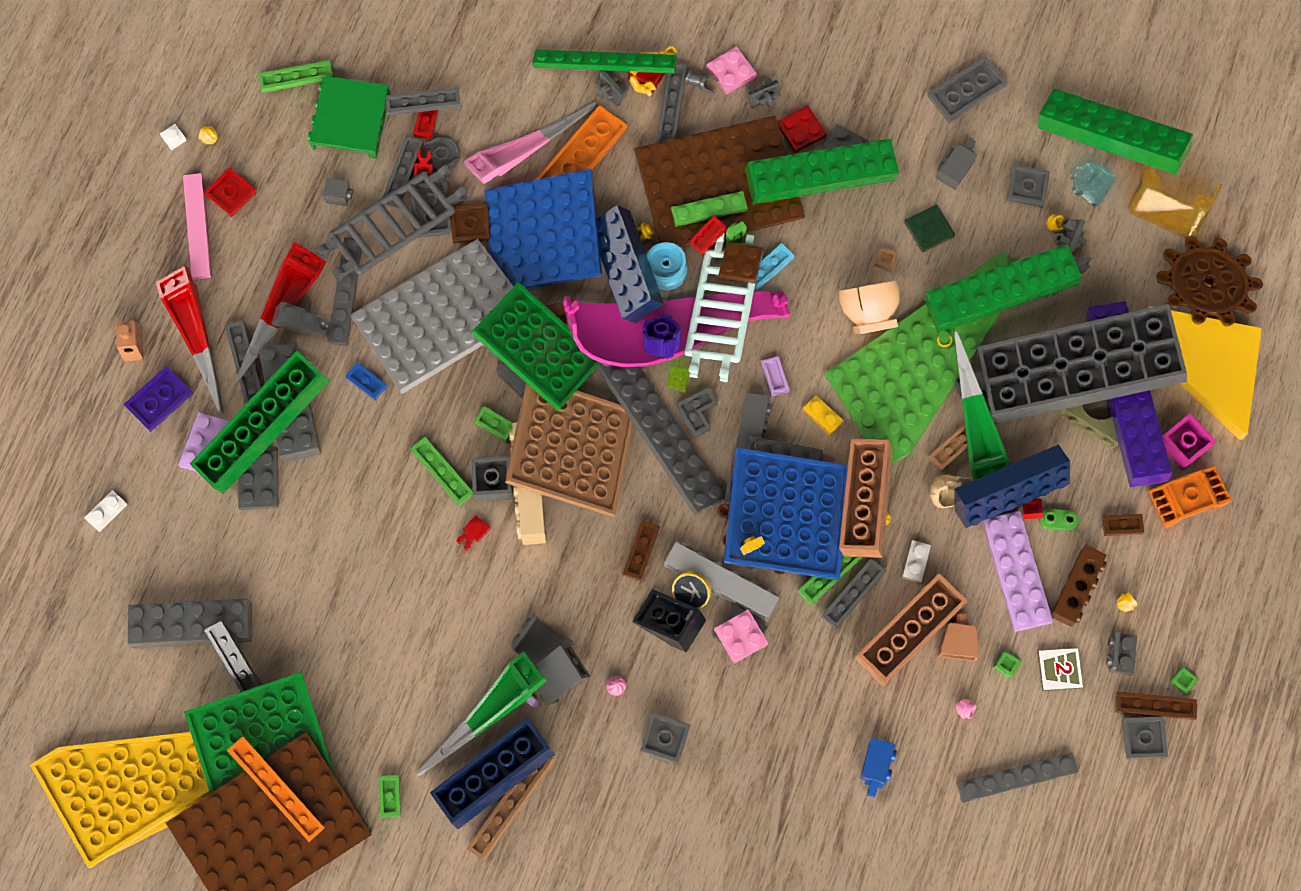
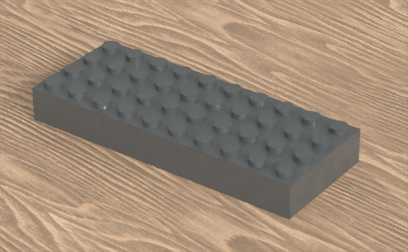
[978,304,1187,424]

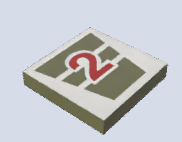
[1038,648,1083,691]

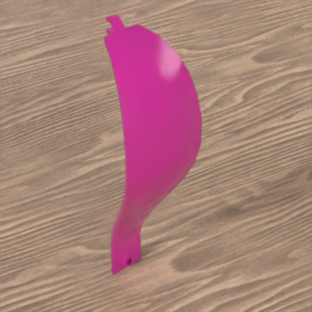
[563,291,790,367]

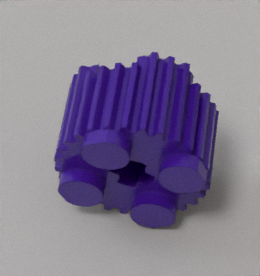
[642,314,681,359]

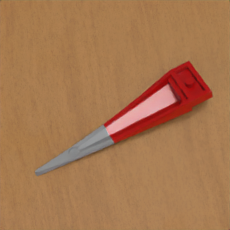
[237,242,326,380]
[156,266,223,412]

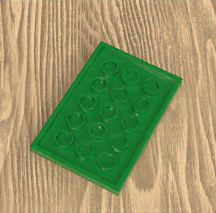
[471,282,601,411]

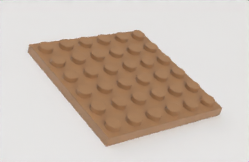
[505,383,633,517]

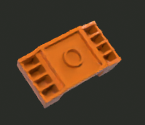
[1148,466,1232,528]

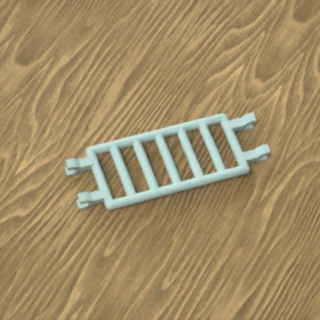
[684,233,755,382]

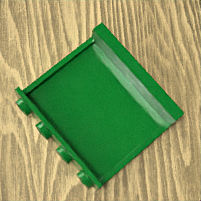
[308,76,391,159]

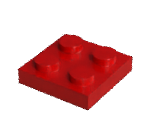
[777,105,827,153]
[204,167,257,218]

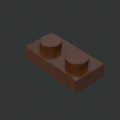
[1102,514,1144,536]

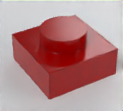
[1022,499,1043,520]

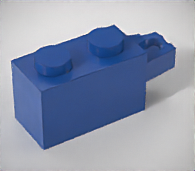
[860,738,897,798]

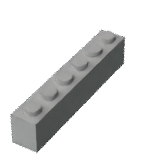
[664,542,779,622]

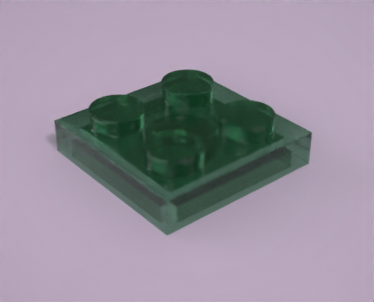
[904,204,955,253]

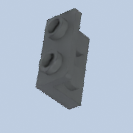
[1106,630,1137,676]

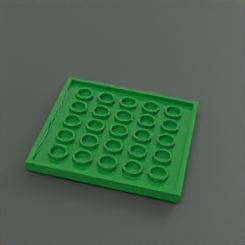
[184,672,337,794]

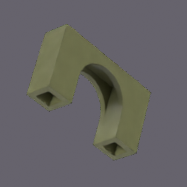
[1053,405,1119,448]

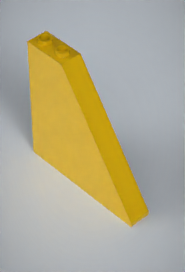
[1148,306,1262,440]

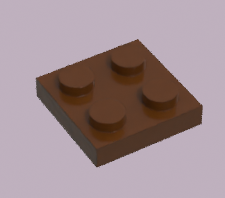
[451,204,490,243]
[718,242,764,284]

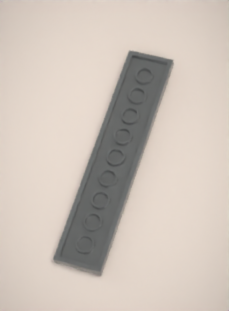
[596,363,725,515]

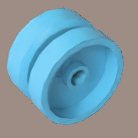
[646,242,688,290]

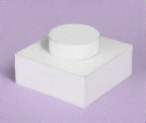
[160,124,187,150]

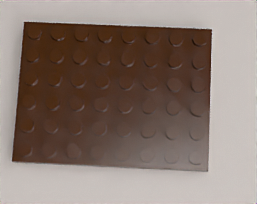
[634,115,805,248]
[165,732,372,891]

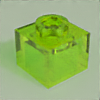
[667,366,690,392]

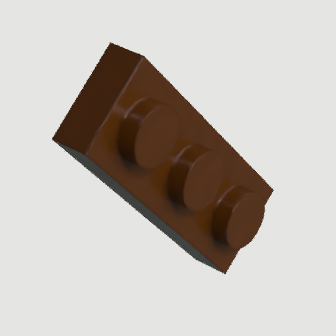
[623,520,660,581]

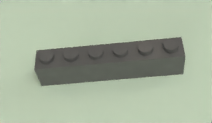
[724,392,772,504]

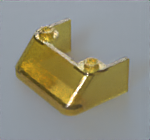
[1128,165,1222,239]

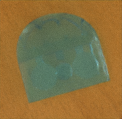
[1071,163,1117,207]

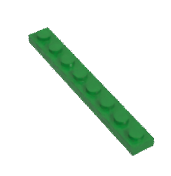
[532,49,678,73]

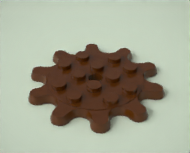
[1156,236,1263,327]

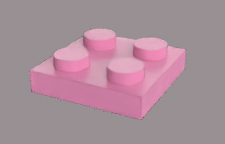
[706,46,757,95]
[714,609,768,664]

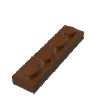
[1115,692,1197,720]

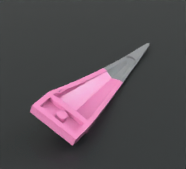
[464,102,598,184]

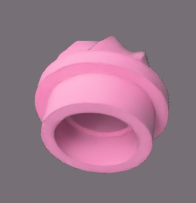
[606,676,626,696]
[956,699,977,719]

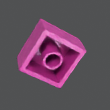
[1162,413,1216,471]

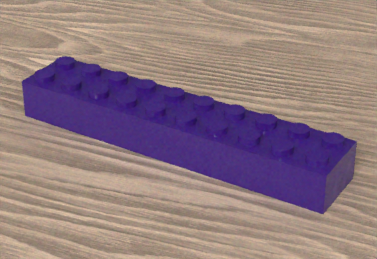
[1086,301,1172,488]

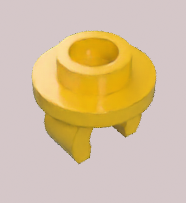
[636,222,654,242]

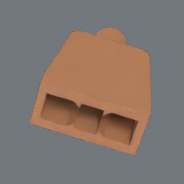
[116,320,143,362]
[938,614,979,662]

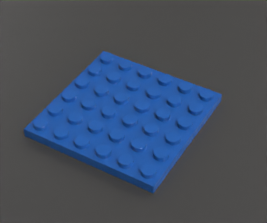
[484,169,602,289]
[723,448,848,580]

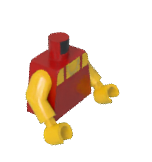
[629,46,678,96]

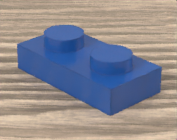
[345,363,387,401]

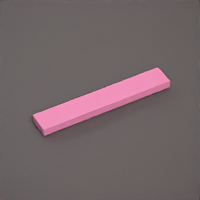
[183,173,211,280]

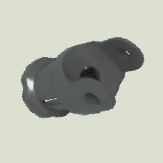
[685,69,719,93]

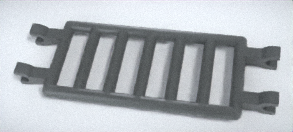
[316,164,468,282]

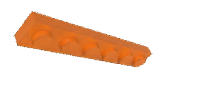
[227,736,325,842]

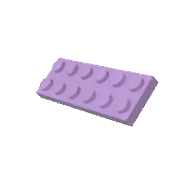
[982,511,1053,632]

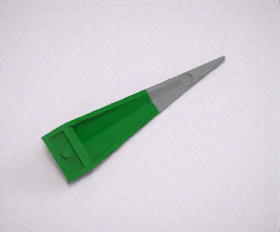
[954,331,1010,480]
[416,651,547,776]

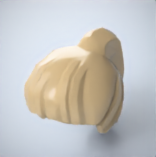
[929,475,972,508]

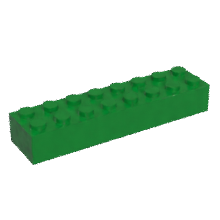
[1038,88,1193,175]
[745,139,899,204]
[924,244,1082,333]
[190,351,330,494]

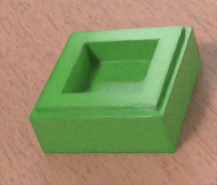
[994,650,1021,678]
[1170,667,1199,695]

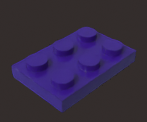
[124,366,193,432]

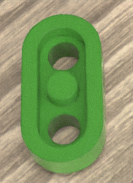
[1039,509,1079,531]

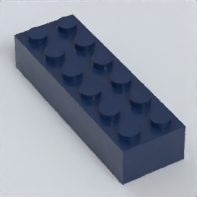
[597,205,664,323]
[954,444,1070,528]
[430,718,555,829]

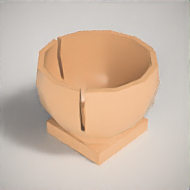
[839,280,900,334]

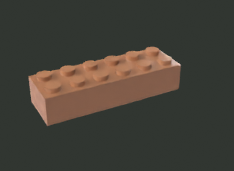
[839,439,893,558]
[855,574,968,687]

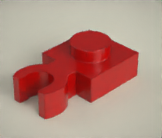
[414,150,434,183]
[456,515,491,551]

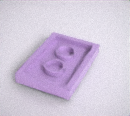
[178,412,229,472]

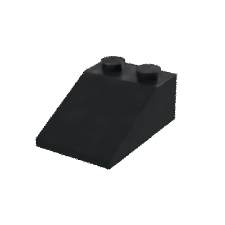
[632,589,706,652]

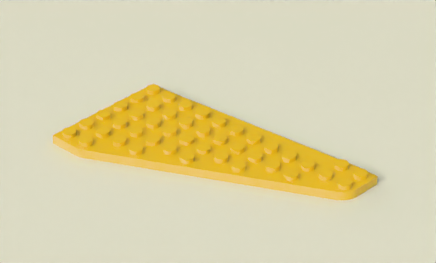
[30,732,210,868]

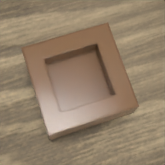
[874,247,898,272]

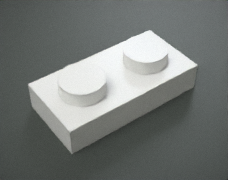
[84,490,128,532]
[902,540,931,583]

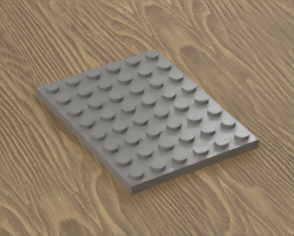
[350,239,513,394]

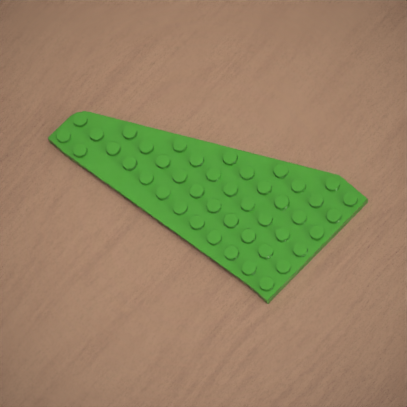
[824,251,1012,464]

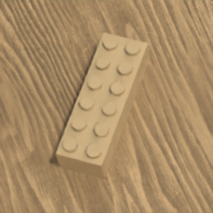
[509,422,546,545]

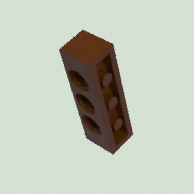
[1051,544,1107,627]

